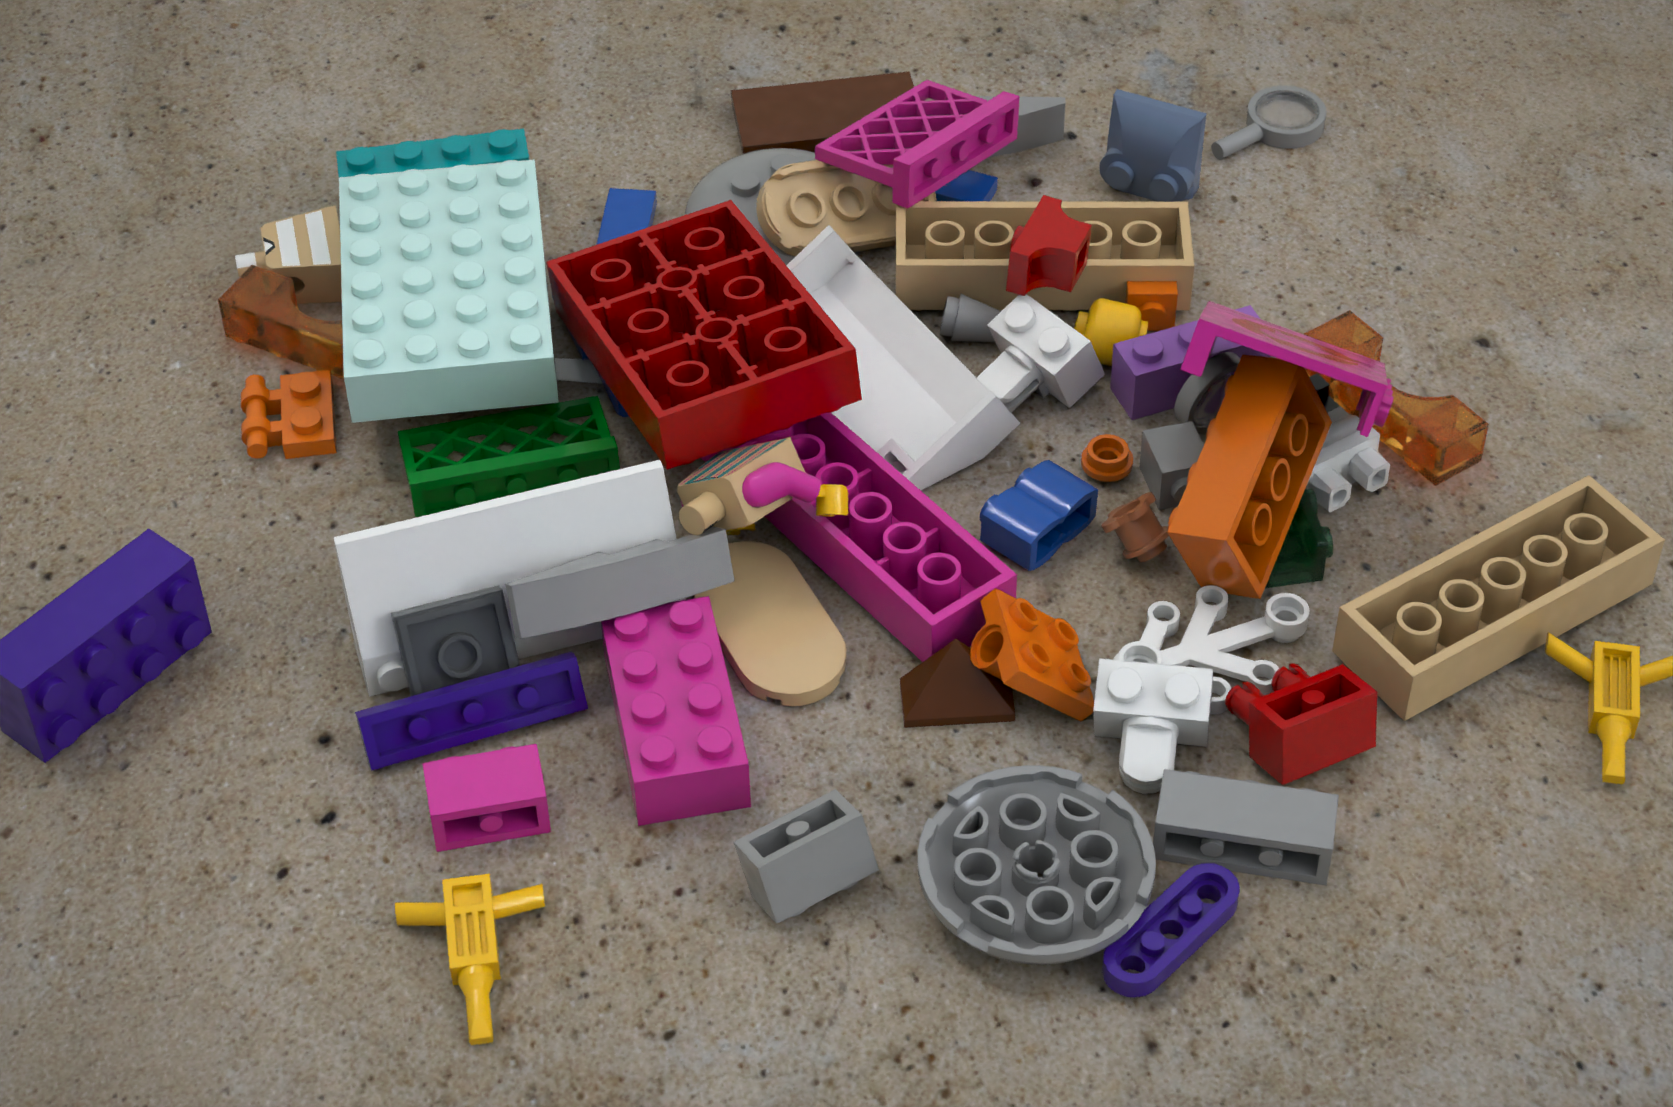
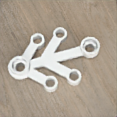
[1113,585,1310,714]

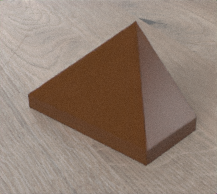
[900,639,1016,728]

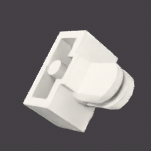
[977,294,1105,413]
[1093,658,1213,794]

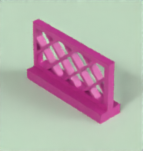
[815,80,1020,209]

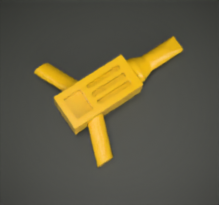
[1545,632,1673,784]
[395,873,545,1045]

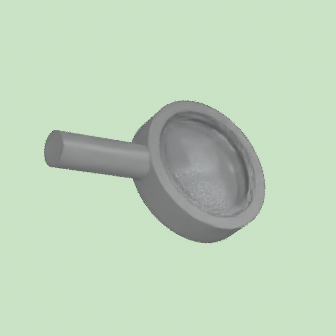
[1211,86,1326,160]
[1174,352,1241,434]

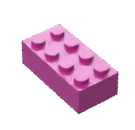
[601,596,751,826]

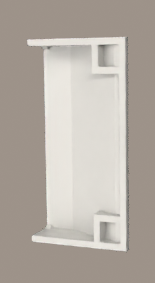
[786,225,1020,490]
[333,460,686,697]

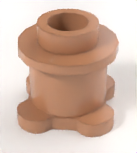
[1101,492,1169,562]

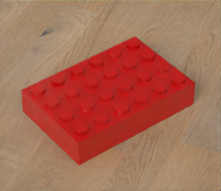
[546,200,862,470]

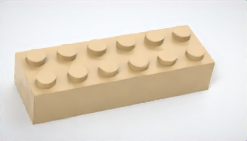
[896,201,1194,311]
[1332,475,1665,721]

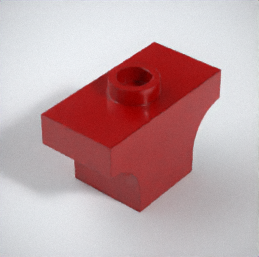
[1006,195,1092,296]

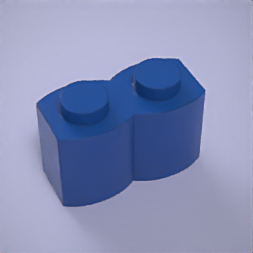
[980,460,1098,571]

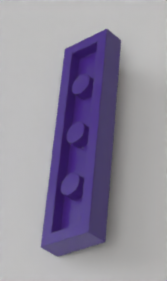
[355,651,588,771]

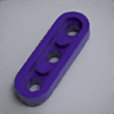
[1102,863,1240,998]

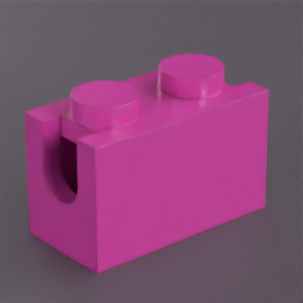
[422,744,551,852]

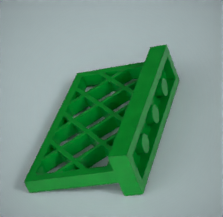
[397,395,620,518]

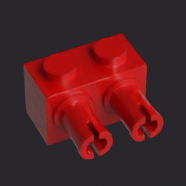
[1225,663,1377,785]

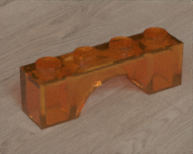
[218,265,344,379]
[1304,310,1489,486]

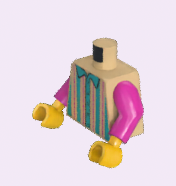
[677,437,848,535]

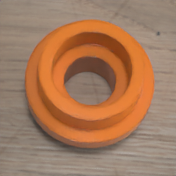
[1081,434,1133,482]

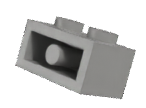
[733,789,879,924]

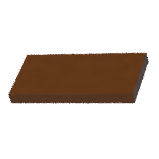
[731,71,916,154]

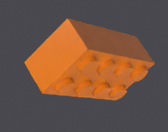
[1167,354,1332,599]

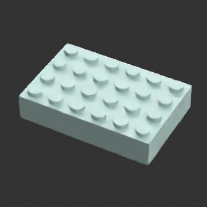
[339,159,559,423]

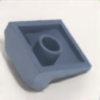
[1099,89,1206,202]

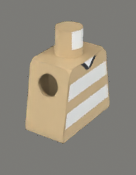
[235,206,342,305]

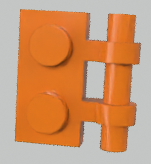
[241,370,337,459]

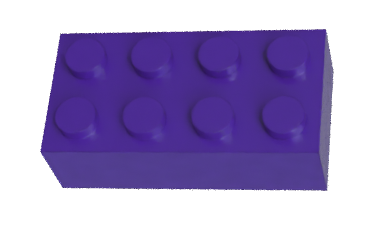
[0,529,212,763]

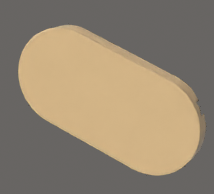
[756,160,936,257]
[692,541,846,706]

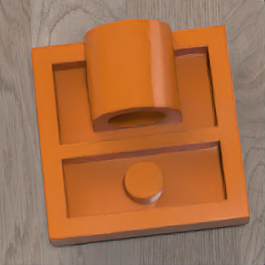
[970,588,1094,722]

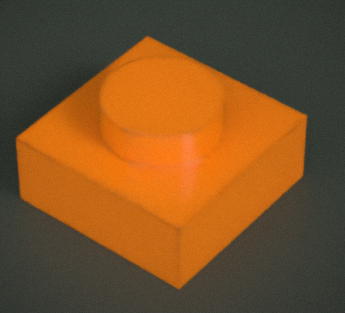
[1125,281,1178,331]

